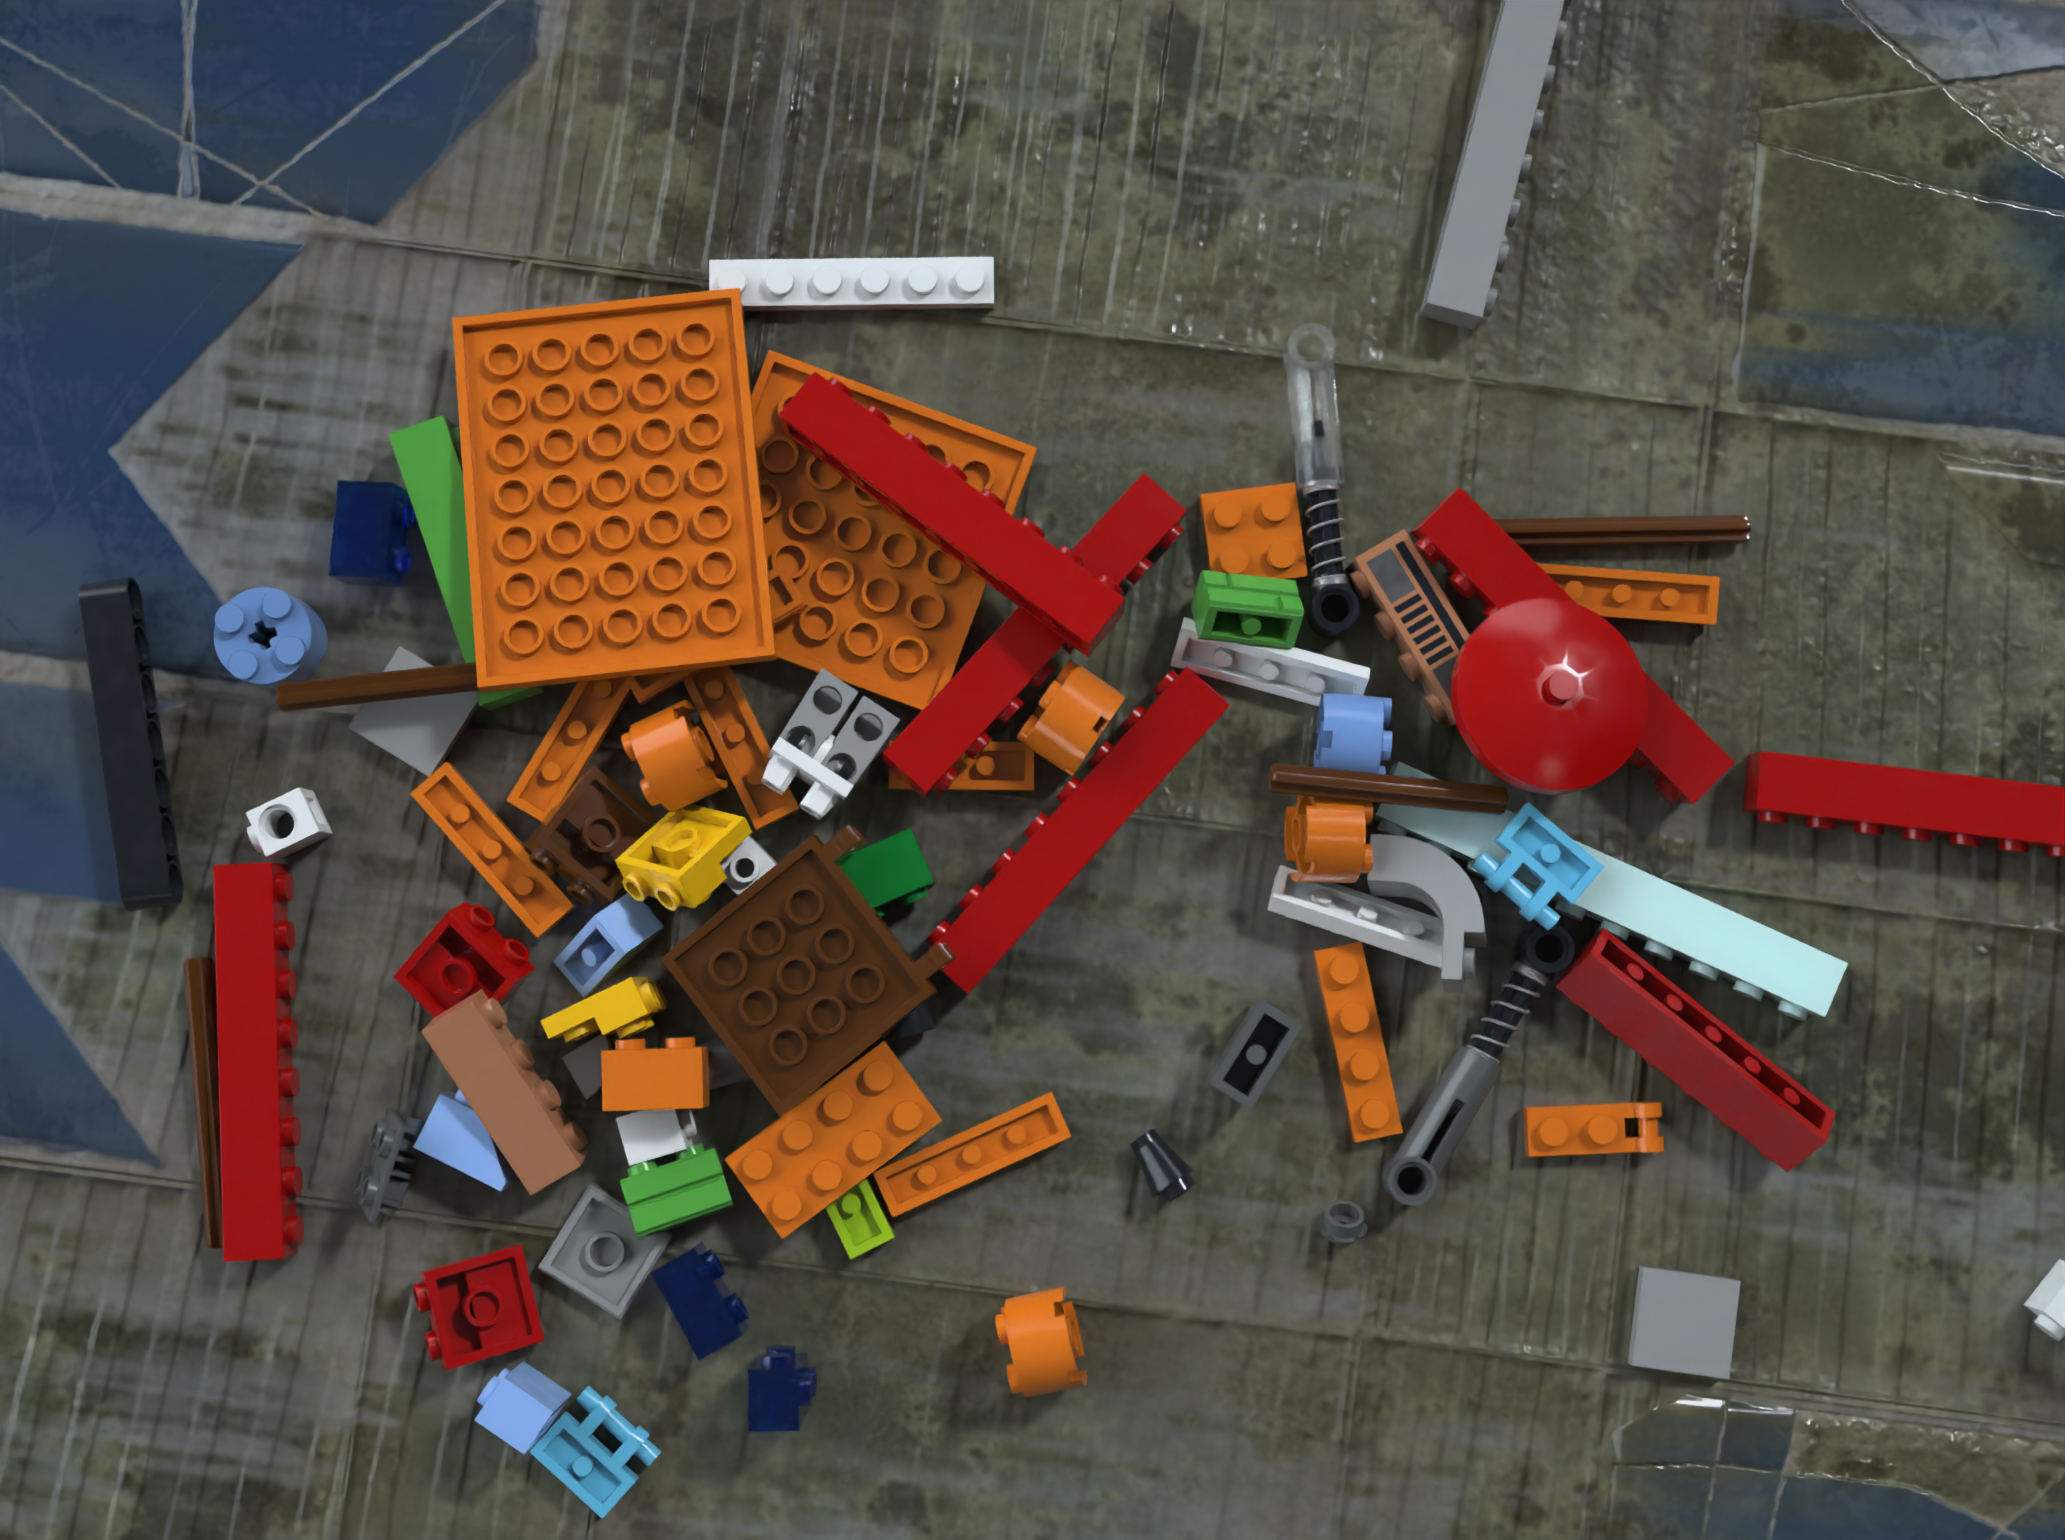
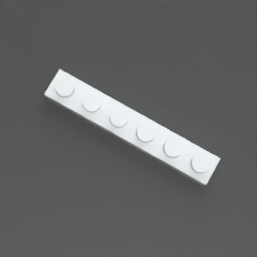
[709,257,994,311]

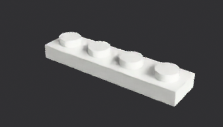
[1170,617,1370,706]
[1267,865,1444,968]

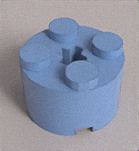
[214,587,328,691]
[1313,693,1393,774]

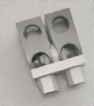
[761,668,900,820]

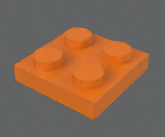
[1199,482,1308,580]

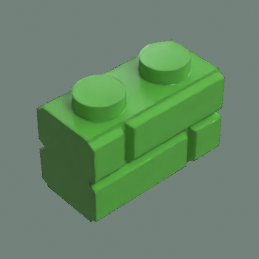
[1191,570,1304,649]
[619,1143,733,1240]

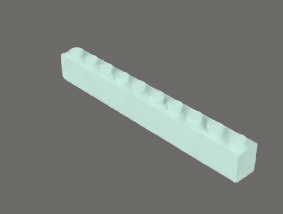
[1372,761,1848,1021]

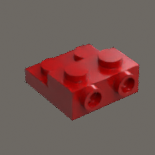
[393,901,536,1017]
[413,1244,545,1370]

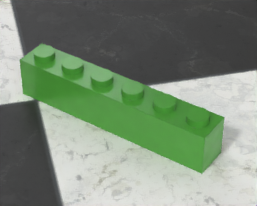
[388,415,545,711]

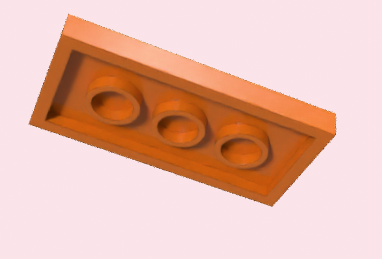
[725,1041,943,1239]

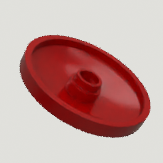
[1451,598,1648,795]

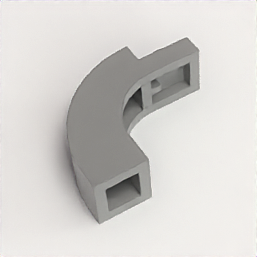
[1367,834,1487,994]

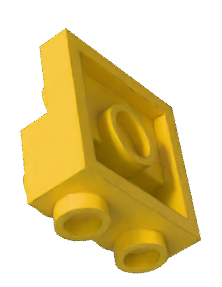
[615,804,752,911]
[540,977,668,1043]

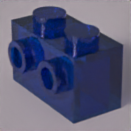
[328,480,415,587]
[651,1241,750,1360]
[748,1345,817,1432]

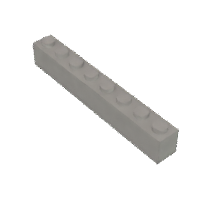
[1419,0,1573,330]

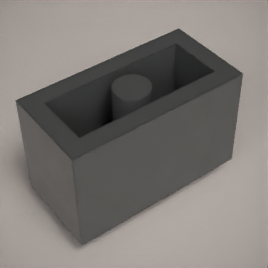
[1205,999,1303,1110]

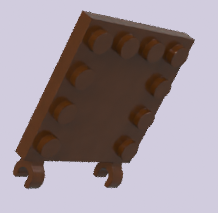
[660,825,958,1116]

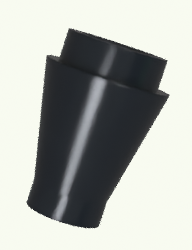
[1130,1129,1196,1205]

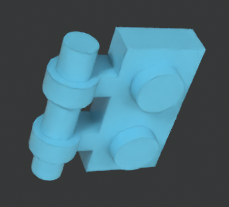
[1472,802,1604,931]
[530,1386,661,1519]

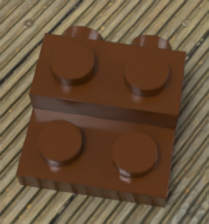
[524,765,659,906]

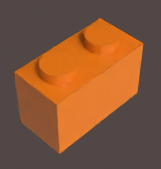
[601,1037,710,1111]

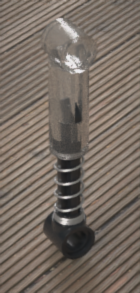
[1283,323,1360,638]

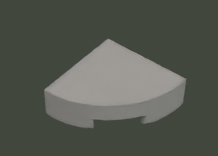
[562,1034,612,1099]

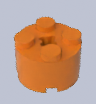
[1016,659,1126,776]
[621,699,728,812]
[1284,795,1373,883]
[995,1286,1087,1398]

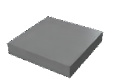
[348,646,479,777]
[538,1182,675,1320]
[1628,1265,1741,1380]

